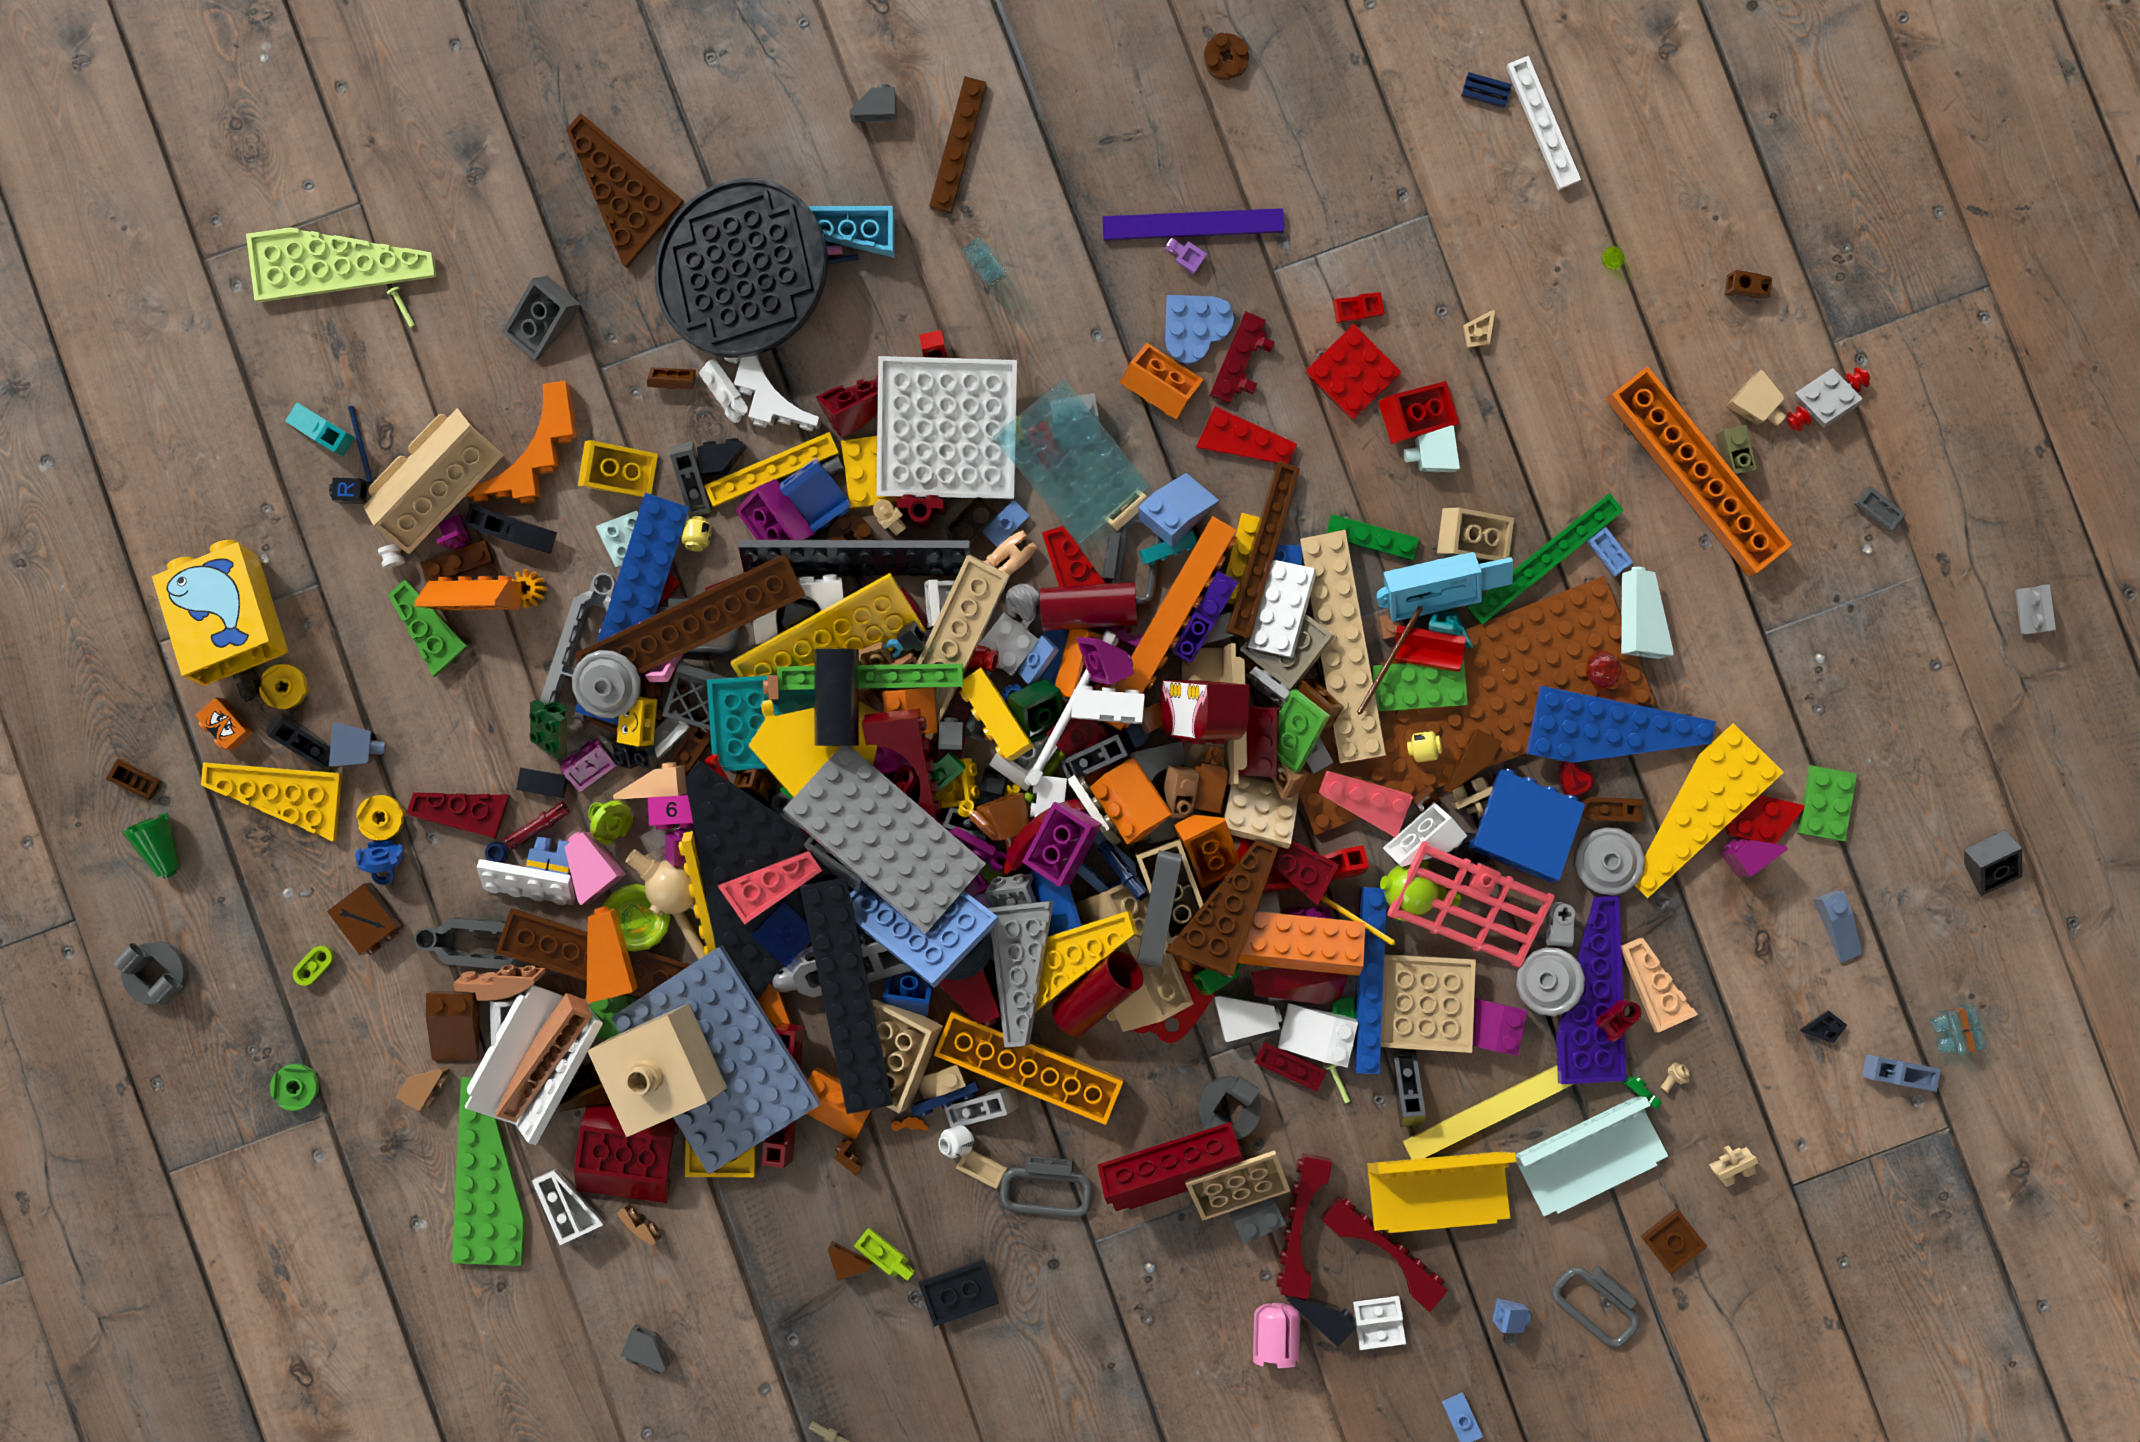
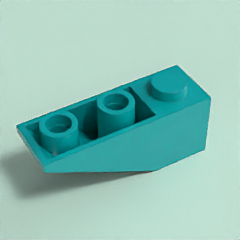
[285,402,356,457]

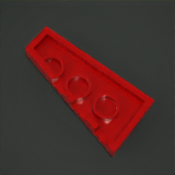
[1196,406,1297,464]

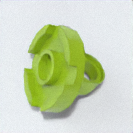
[588,800,633,845]

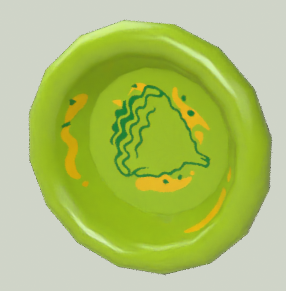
[603,884,671,952]

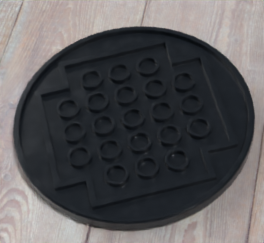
[655,178,828,358]

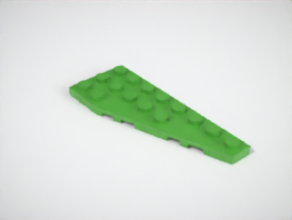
[452,1077,525,1266]

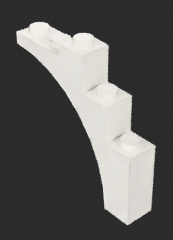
[724,354,822,431]

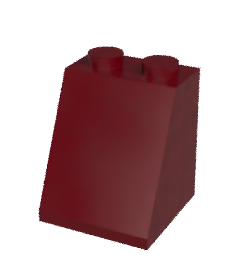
[939,966,1001,1026]

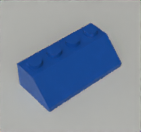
[1025,871,1082,937]

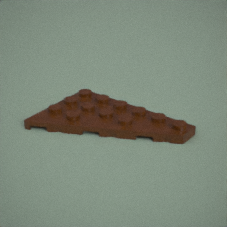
[566,113,684,268]

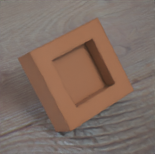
[1378,615,1404,639]
[763,675,778,700]

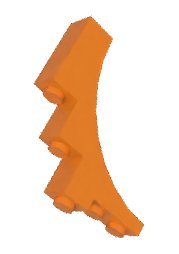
[466,380,578,504]

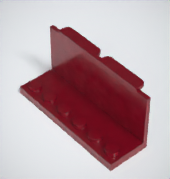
[1097,1122,1244,1212]

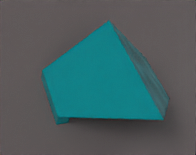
[1429,610,1474,648]

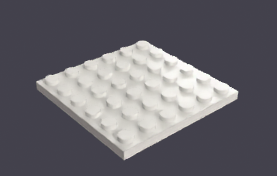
[877,356,1017,499]

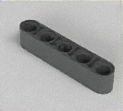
[1137,850,1182,968]

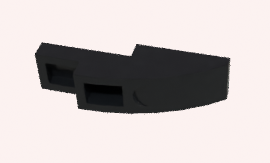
[464,503,557,554]

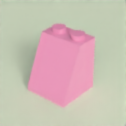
[564,831,627,905]

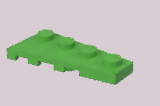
[388,579,469,677]

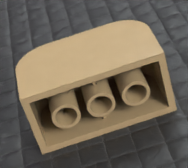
[1136,839,1203,944]

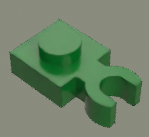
[1621,1076,1662,1109]

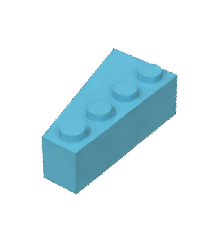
[808,206,895,258]

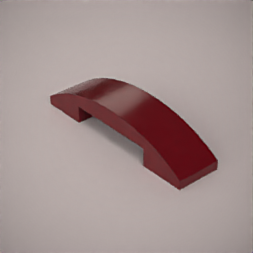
[1005,798,1087,871]

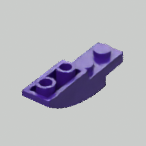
[1172,570,1238,663]

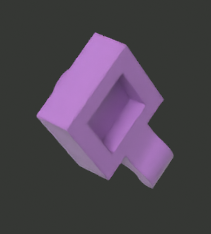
[1165,238,1207,275]

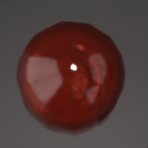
[1585,651,1621,688]

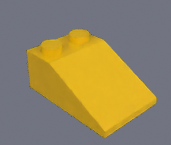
[578,440,658,497]

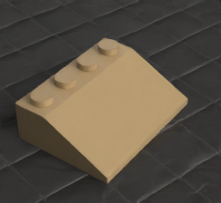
[872,1000,943,1114]
[1185,1151,1290,1221]

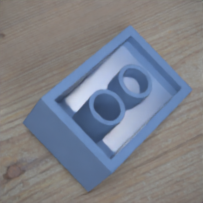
[1138,473,1219,547]

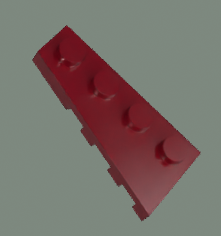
[406,792,510,839]

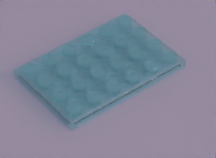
[993,378,1150,544]

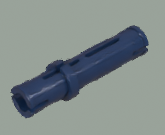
[1097,840,1149,902]

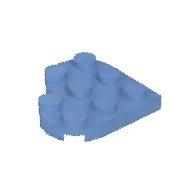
[1165,295,1234,365]

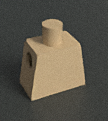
[1726,369,1786,426]

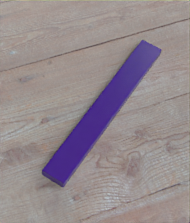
[1102,208,1284,241]

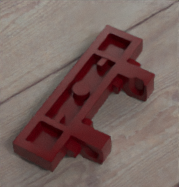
[1209,311,1275,404]

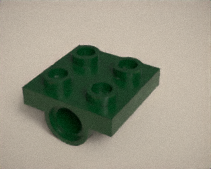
[529,699,567,760]

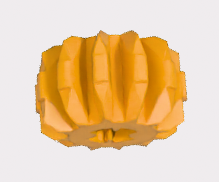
[512,569,547,609]

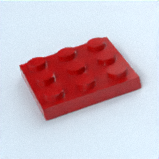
[1305,324,1402,420]

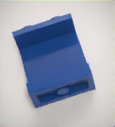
[780,457,850,532]

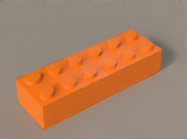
[1238,911,1365,976]

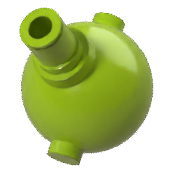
[1380,859,1461,922]

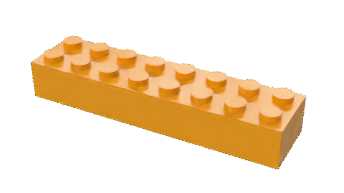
[934,1009,1123,1125]

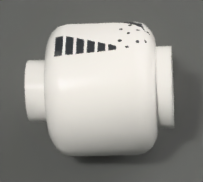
[939,1125,974,1159]

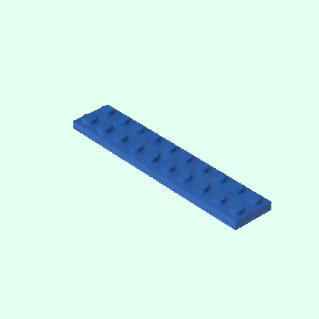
[575,493,690,725]

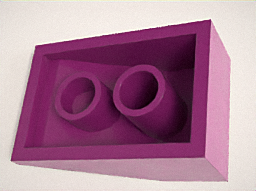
[1472,998,1527,1056]

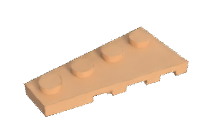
[1621,938,1698,1032]

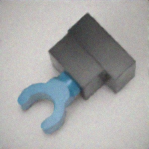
[885,621,928,658]

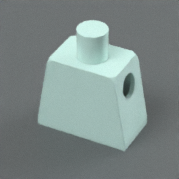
[1404,426,1460,472]

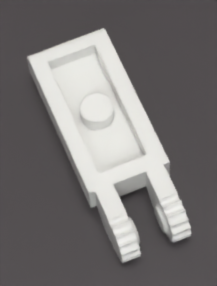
[699,359,748,423]

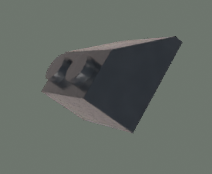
[1964,830,2022,896]

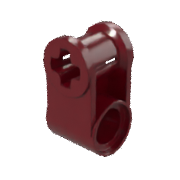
[1595,999,1642,1042]

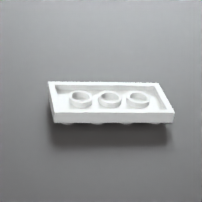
[1248,560,1317,658]
[477,859,575,905]

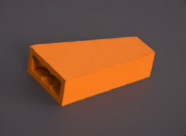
[587,906,638,1003]

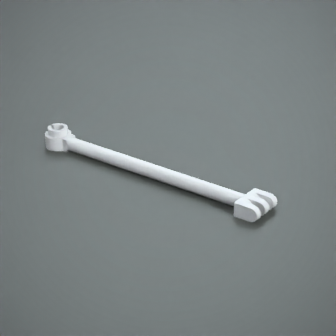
[1024,630,1118,786]

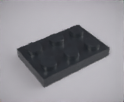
[919,1258,999,1327]

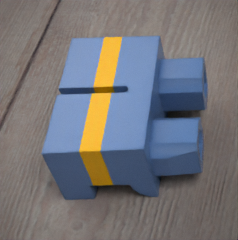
[526,837,572,880]

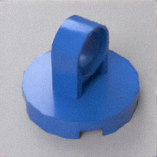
[355,840,404,885]

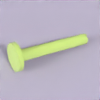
[387,287,415,328]
[1325,1063,1350,1103]

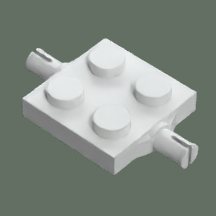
[979,613,1039,677]

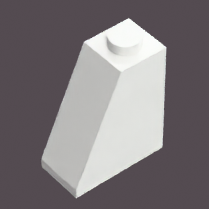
[1213,993,1282,1042]

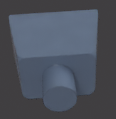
[329,722,385,766]

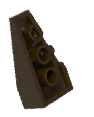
[554,1062,611,1113]

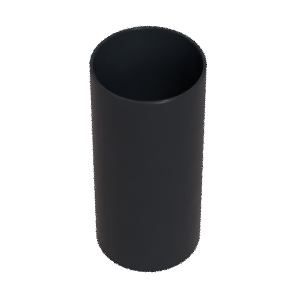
[814,649,859,746]

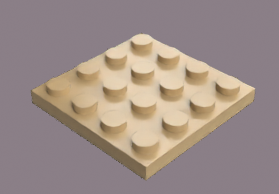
[1381,954,1476,1053]

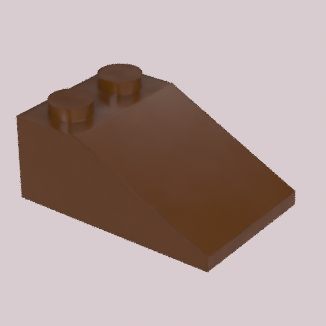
[426,991,480,1060]

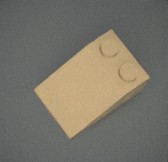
[1437,508,1514,561]

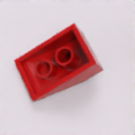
[1378,381,1460,445]

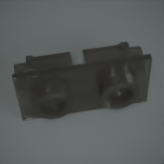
[232,667,261,702]

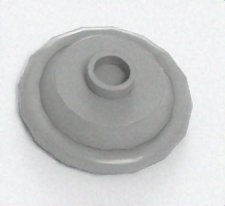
[572,650,640,718]
[1575,827,1645,896]
[1516,947,1585,1016]

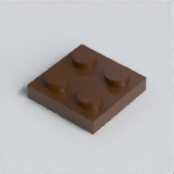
[1640,1208,1707,1275]

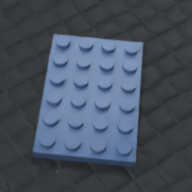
[850,885,999,988]

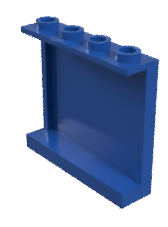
[1468,768,1585,883]

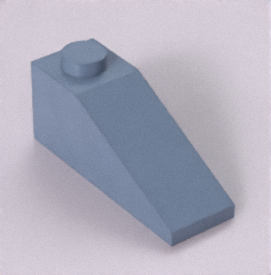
[1813,890,1862,963]

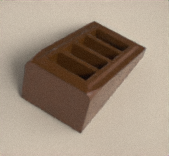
[106,758,161,800]

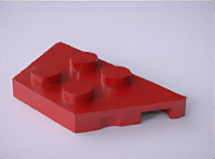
[1725,795,1805,844]

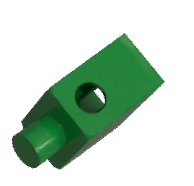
[1189,963,1246,995]

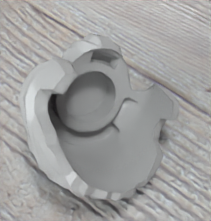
[1006,584,1040,621]

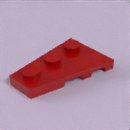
[1042,526,1106,587]

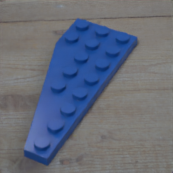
[1526,686,1716,763]

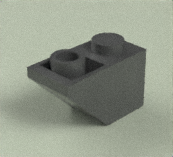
[621,1324,670,1373]

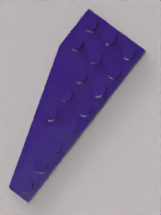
[1556,896,1626,1084]

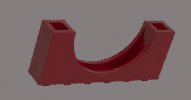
[862,708,944,826]

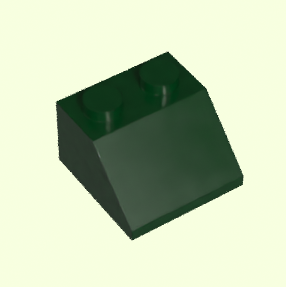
[1007,679,1063,743]

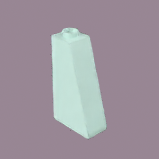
[1621,567,1673,659]

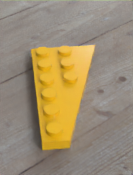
[1035,910,1138,1013]

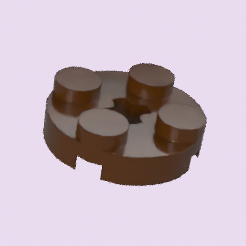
[1203,32,1249,81]
[827,515,874,540]

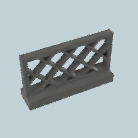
[662,663,727,730]

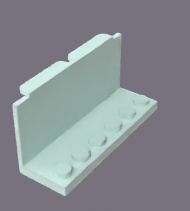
[1516,1096,1668,1216]

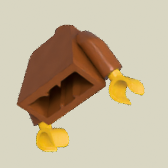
[958,784,1031,850]

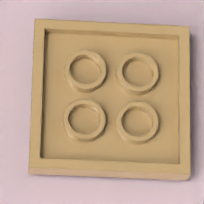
[1224,775,1299,849]

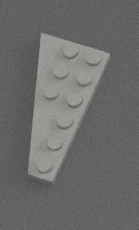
[988,901,1054,1047]

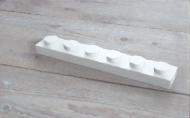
[1506,56,1581,191]

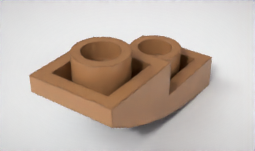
[859,642,893,665]
[617,1204,660,1245]

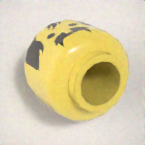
[681,516,712,552]
[1407,731,1442,763]

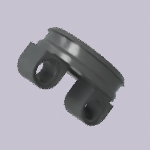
[113,941,188,1005]
[1198,1075,1261,1140]

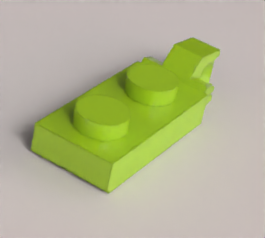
[854,1227,915,1281]

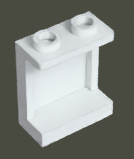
[924,580,955,628]

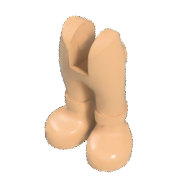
[983,530,1037,575]

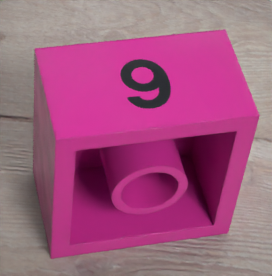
[648,795,694,830]

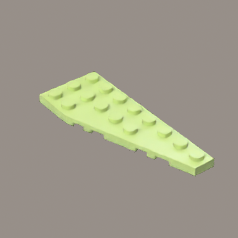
[246,227,437,303]

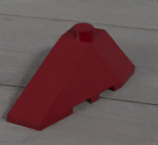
[1251,967,1348,1004]

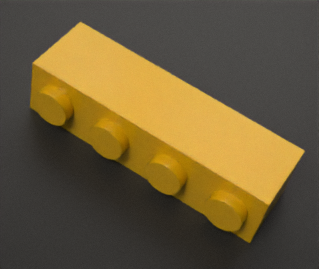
[959,668,1034,762]

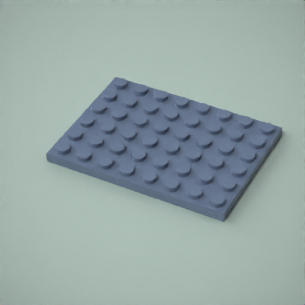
[611,945,821,1174]

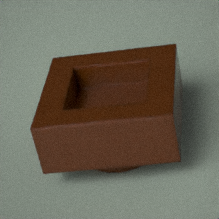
[1412,785,1442,814]

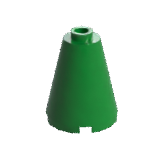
[122,813,179,879]

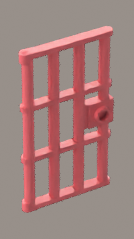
[1387,841,1554,968]

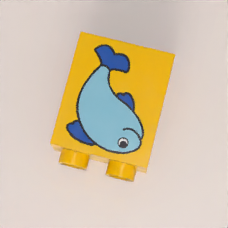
[152,540,289,687]

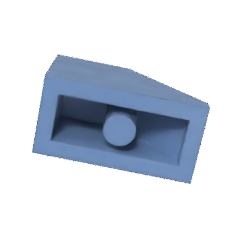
[1492,1298,1531,1333]

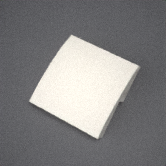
[1353,1296,1406,1350]

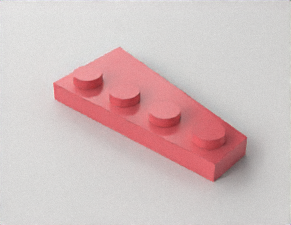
[1319,771,1413,837]

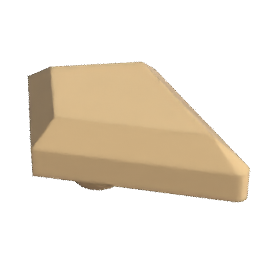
[1463,310,1495,348]

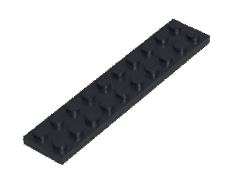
[738,540,970,576]
[800,876,893,1114]

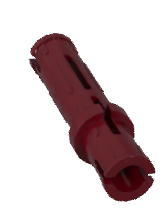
[504,801,570,850]

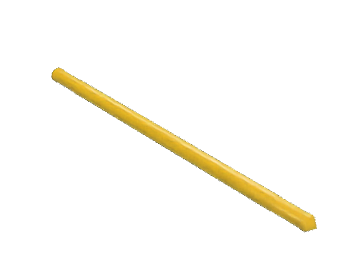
[1321,896,1395,945]

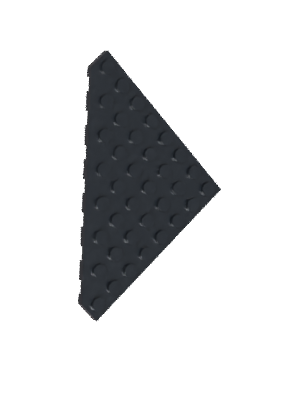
[685,760,838,1001]

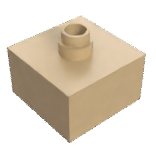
[588,1003,727,1137]

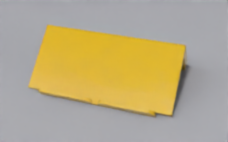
[1367,1151,1516,1233]

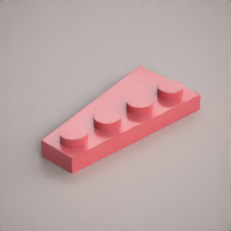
[718,851,822,924]

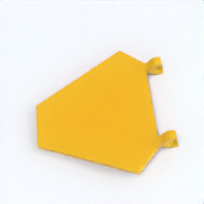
[748,700,880,798]

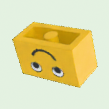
[617,696,657,747]

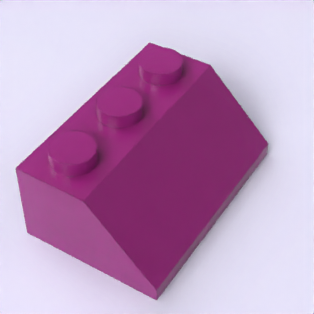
[736,479,815,540]
[1022,802,1102,887]

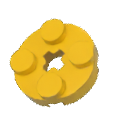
[259,664,309,710]
[356,795,406,840]

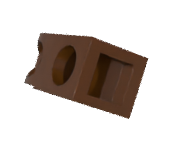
[1724,270,1773,299]
[734,769,775,808]

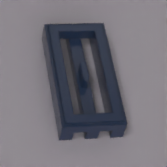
[1461,72,1512,108]

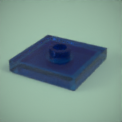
[752,901,811,968]

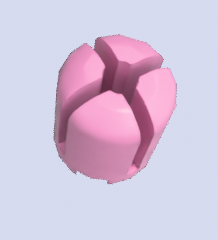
[1253,1303,1300,1368]

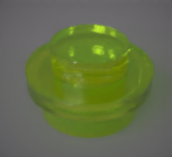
[1601,246,1625,269]

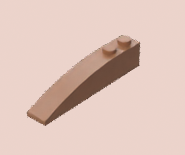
[496,993,592,1122]

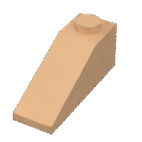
[613,762,687,799]

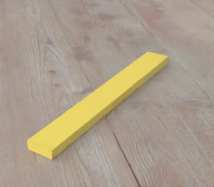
[1402,1065,1573,1159]

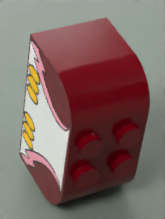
[1161,680,1250,744]

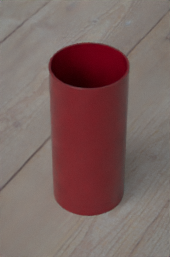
[1040,582,1138,632]
[1052,951,1144,1036]

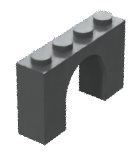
[1124,741,1201,844]

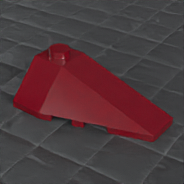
[816,375,878,437]

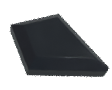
[1800,1010,1847,1043]

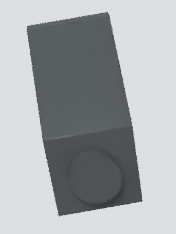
[849,84,897,122]
[938,718,963,751]

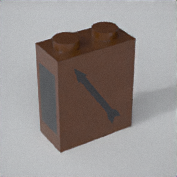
[327,883,404,955]

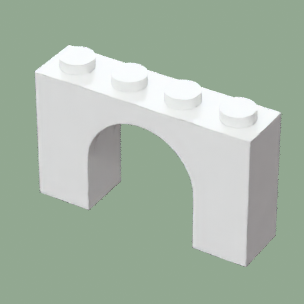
[753,574,844,644]

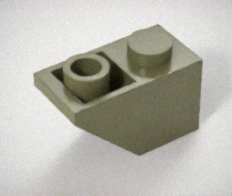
[1716,425,1757,474]

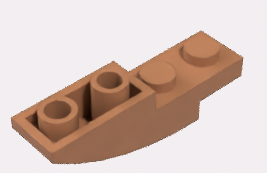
[453,965,546,1001]

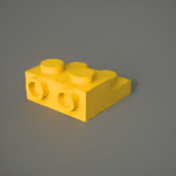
[936,758,980,808]

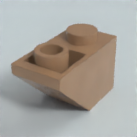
[1164,765,1199,818]
[396,1067,450,1111]

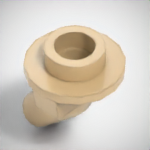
[1660,1062,1690,1094]

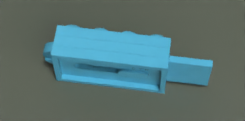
[1376,552,1513,622]

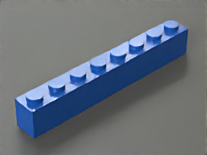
[1353,886,1386,1074]

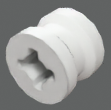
[378,544,406,568]

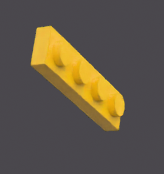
[1225,513,1260,605]

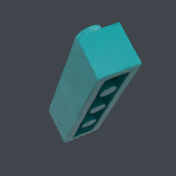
[1138,531,1197,566]

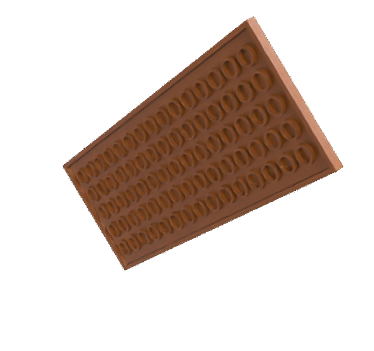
[1268,576,1655,835]

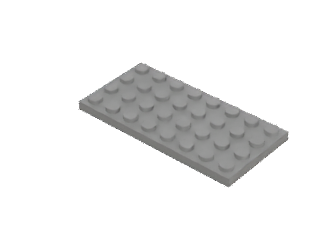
[783,746,986,934]

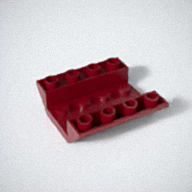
[574,1103,679,1203]

